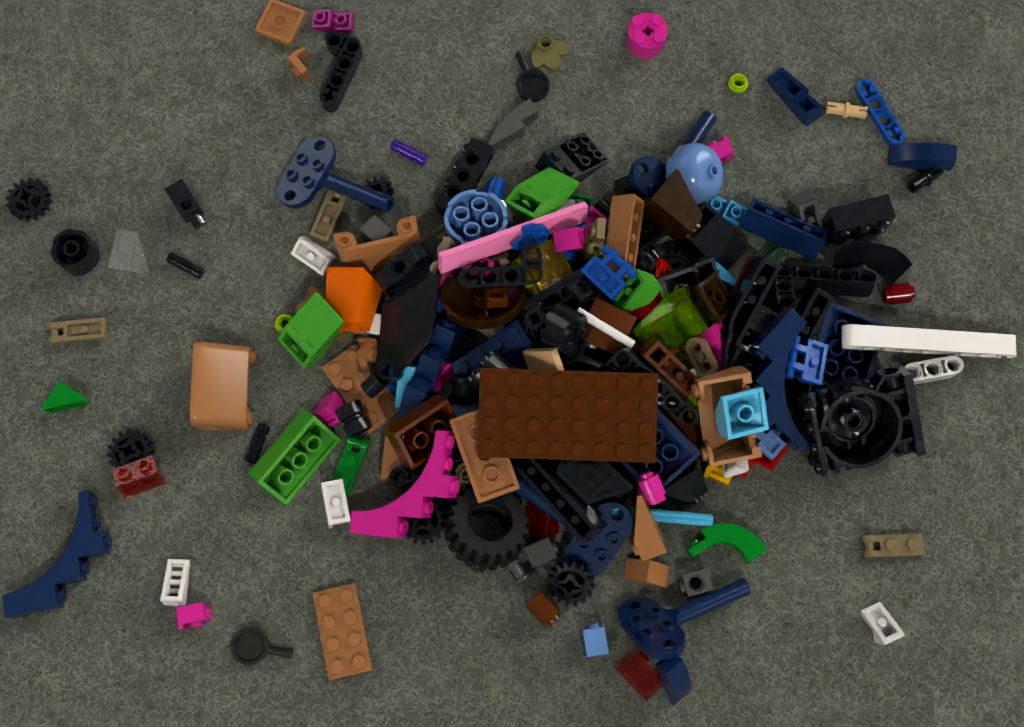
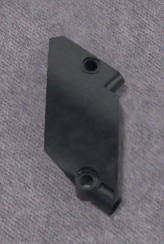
[360,236,442,398]

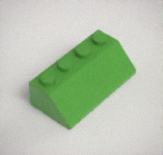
[248,408,341,505]

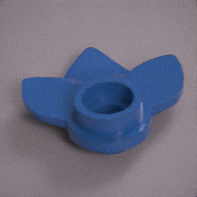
[511,223,550,255]

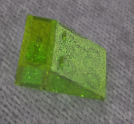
[633,286,709,351]

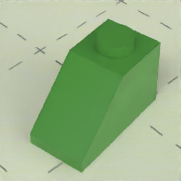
[610,268,662,313]

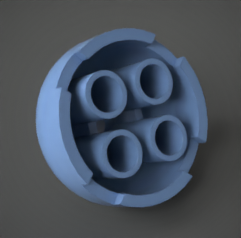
[666,143,723,205]
[444,189,507,246]

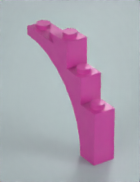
[350,430,459,538]

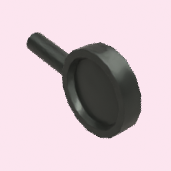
[231,627,294,665]

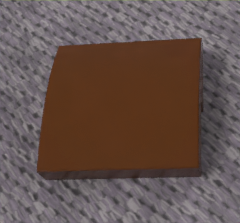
[585,298,637,355]

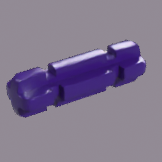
[390,139,428,166]

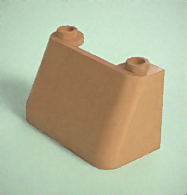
[333,215,421,279]
[190,342,256,431]
[691,365,762,467]

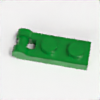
[332,436,371,496]

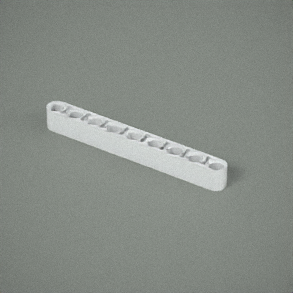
[841,324,1017,358]

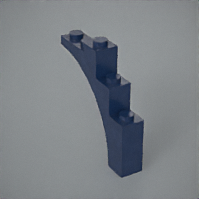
[750,307,810,452]
[395,316,467,421]
[2,490,112,618]

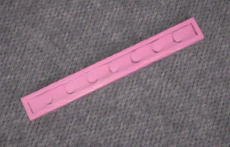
[438,202,588,273]

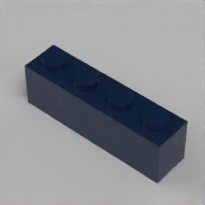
[740,198,829,261]

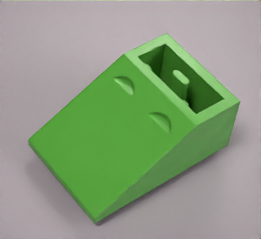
[504,167,580,222]
[278,292,345,369]

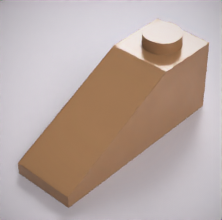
[631,488,667,562]

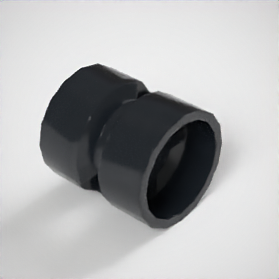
[335,399,373,439]

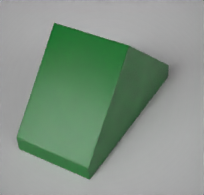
[42,381,91,414]

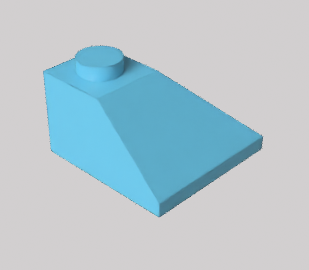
[715,387,769,440]

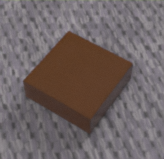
[483,287,509,308]

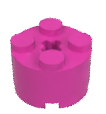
[626,13,668,59]

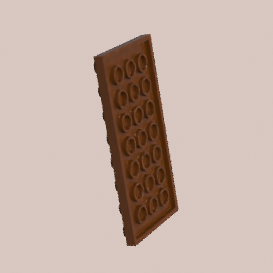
[477,368,658,463]

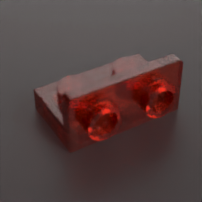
[112,455,166,498]
[527,501,559,540]
[615,650,662,702]

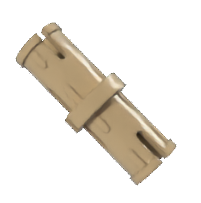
[825,101,868,119]

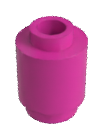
[637,471,666,505]

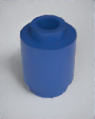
[483,176,506,200]

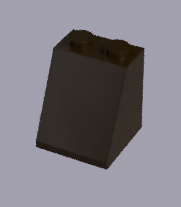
[643,169,703,243]

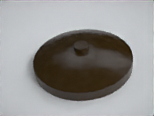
[440,263,526,330]

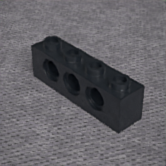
[434,138,494,215]

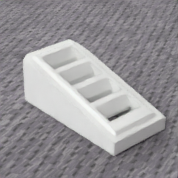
[160,559,190,606]

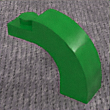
[686,523,767,564]

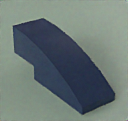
[767,68,822,127]
[888,143,957,171]
[655,656,691,706]

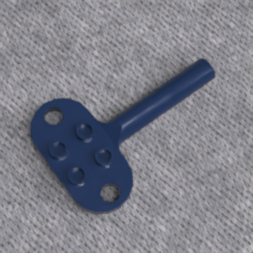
[629,111,716,200]
[276,136,395,212]
[514,471,633,577]
[618,579,751,660]

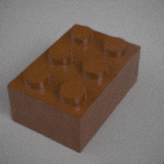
[383,394,456,470]

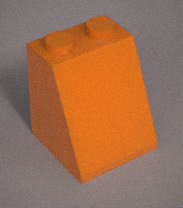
[325,267,382,334]

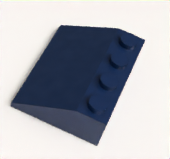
[816,302,886,398]
[451,319,542,405]
[621,407,702,488]

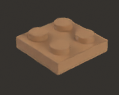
[254,0,307,47]

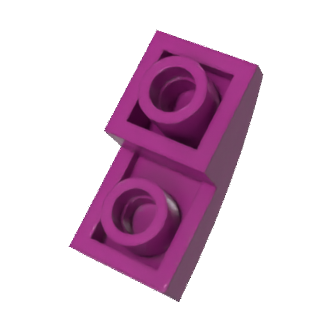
[311,9,355,33]

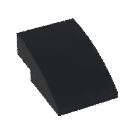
[656,254,719,318]

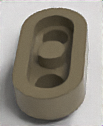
[685,337,718,377]

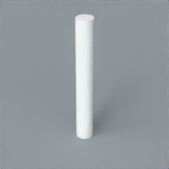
[577,307,636,348]

